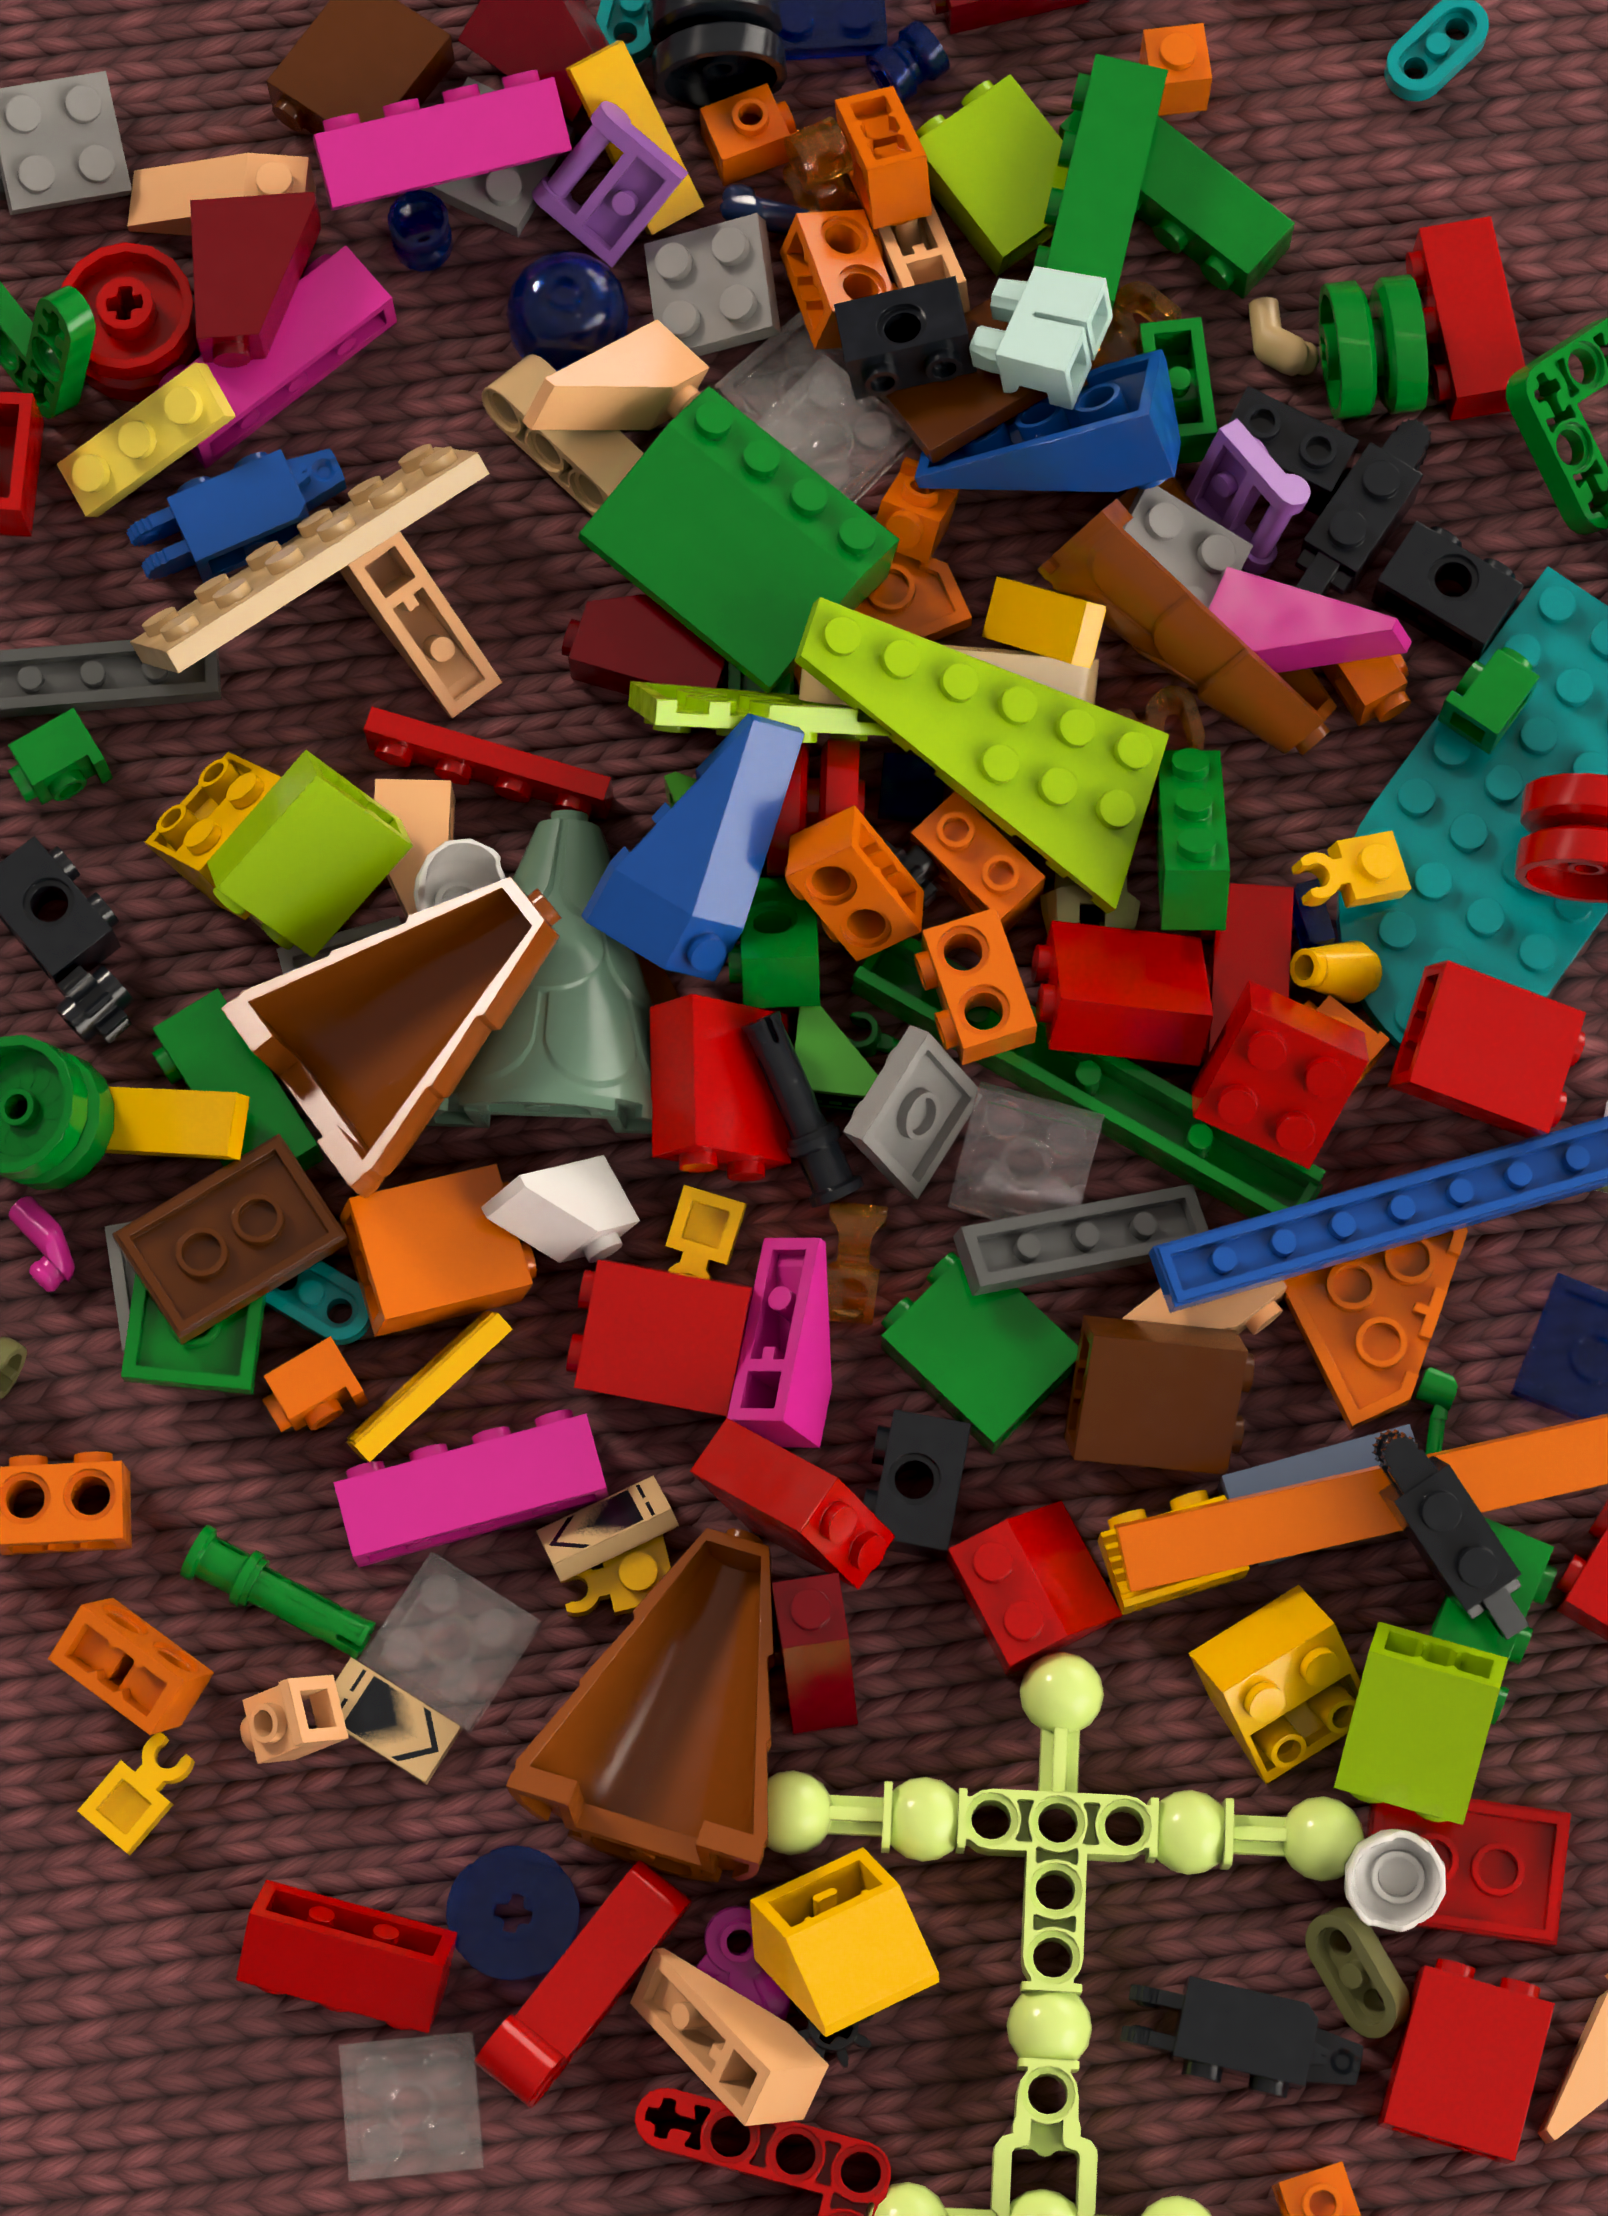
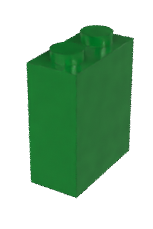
[881,1251,1078,1455]

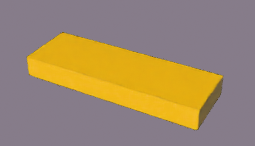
[565,40,705,235]
[982,576,1106,668]
[105,1087,250,1160]
[346,1311,513,1462]

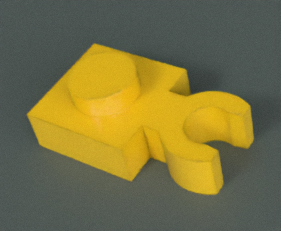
[1291,831,1412,908]
[665,1185,747,1279]
[560,1534,671,1617]
[77,1732,195,1856]

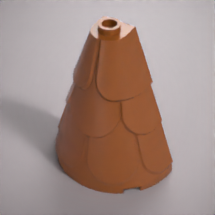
[1037,477,1337,755]
[221,877,562,1198]
[506,1528,775,1882]

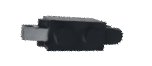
[1295,418,1431,596]
[1372,1429,1529,1640]
[1120,1976,1363,2099]

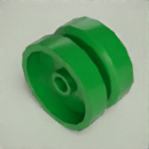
[1319,274,1429,420]
[0,1035,114,1190]

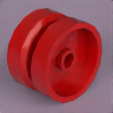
[61,242,201,402]
[767,738,865,876]
[1514,773,1608,903]

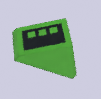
[795,1005,878,1110]

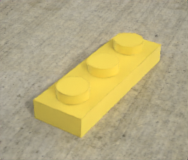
[57,362,236,517]

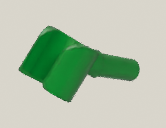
[847,1011,900,1058]
[1415,1367,1458,1454]

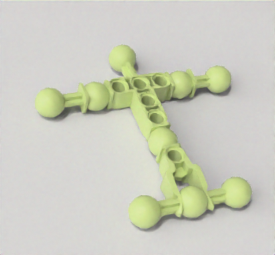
[767,1651,1365,2216]

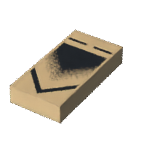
[536,1475,679,1582]
[335,1657,463,1785]

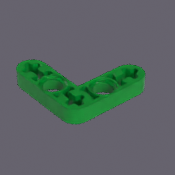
[0,282,96,419]
[1506,317,1608,535]

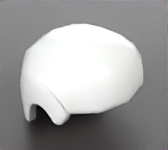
[414,838,506,912]
[1344,1829,1446,1932]

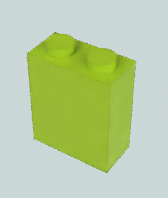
[916,74,1069,277]
[207,750,413,958]
[1334,1622,1508,1825]

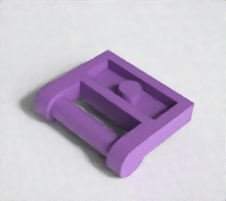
[532,101,689,268]
[1186,418,1311,574]

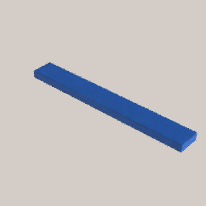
[1148,1116,1608,1313]

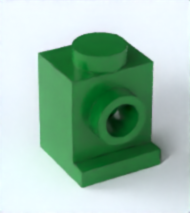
[1438,647,1540,755]
[7,707,113,805]

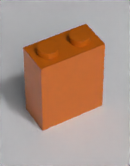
[339,1163,537,1337]

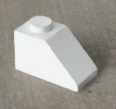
[481,1155,640,1263]

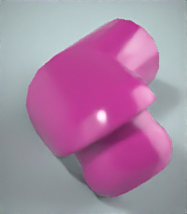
[9,1196,75,1292]

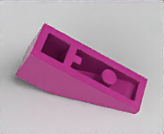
[1209,567,1412,673]
[727,1238,832,1448]

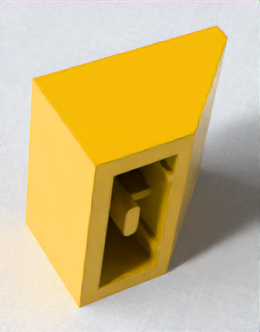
[144,751,281,920]
[1188,1585,1361,1784]
[750,1847,939,2037]

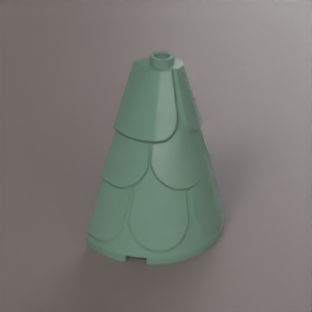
[427,810,653,1134]

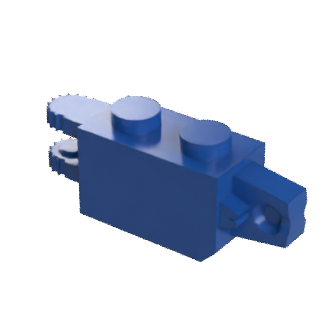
[126,448,347,583]

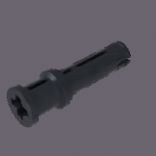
[741,1011,865,1208]

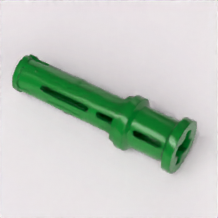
[180,1525,376,1660]

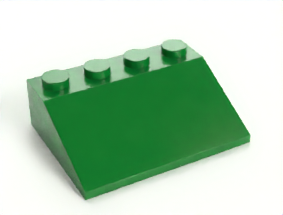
[578,386,900,694]

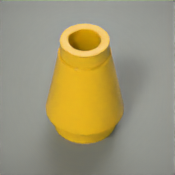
[1290,940,1382,1003]

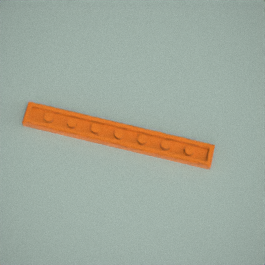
[1114,1414,1608,1592]

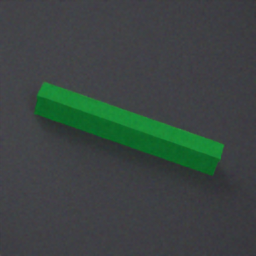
[850,937,1326,1218]

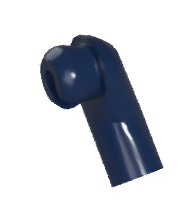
[720,183,810,236]

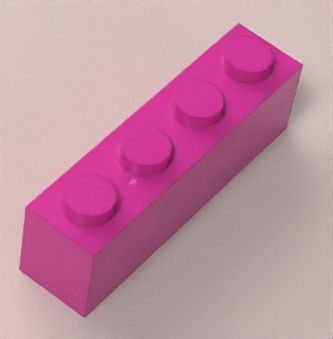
[313,70,572,211]
[153,245,397,469]
[333,1409,609,1568]

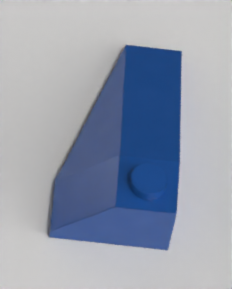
[915,349,1181,492]
[581,713,805,981]

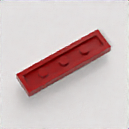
[364,706,614,819]

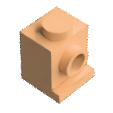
[240,1675,349,1764]

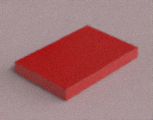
[1366,1798,1571,1947]

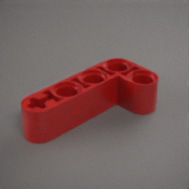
[474,1860,693,2109]
[635,2088,891,2216]

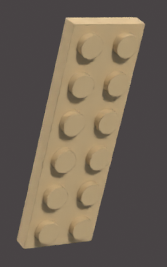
[130,444,490,673]

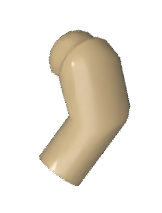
[1248,297,1319,376]

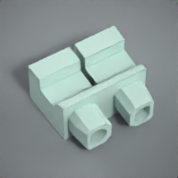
[969,266,1113,410]

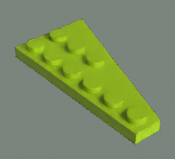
[794,597,1170,914]
[628,681,895,743]

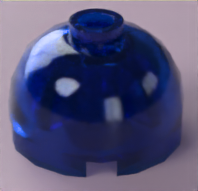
[506,250,629,371]

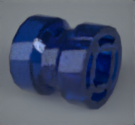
[866,20,950,104]
[387,190,453,272]

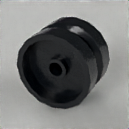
[647,0,787,110]

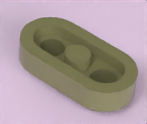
[1305,1907,1410,2038]

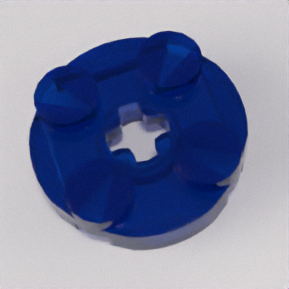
[446,1846,581,1982]

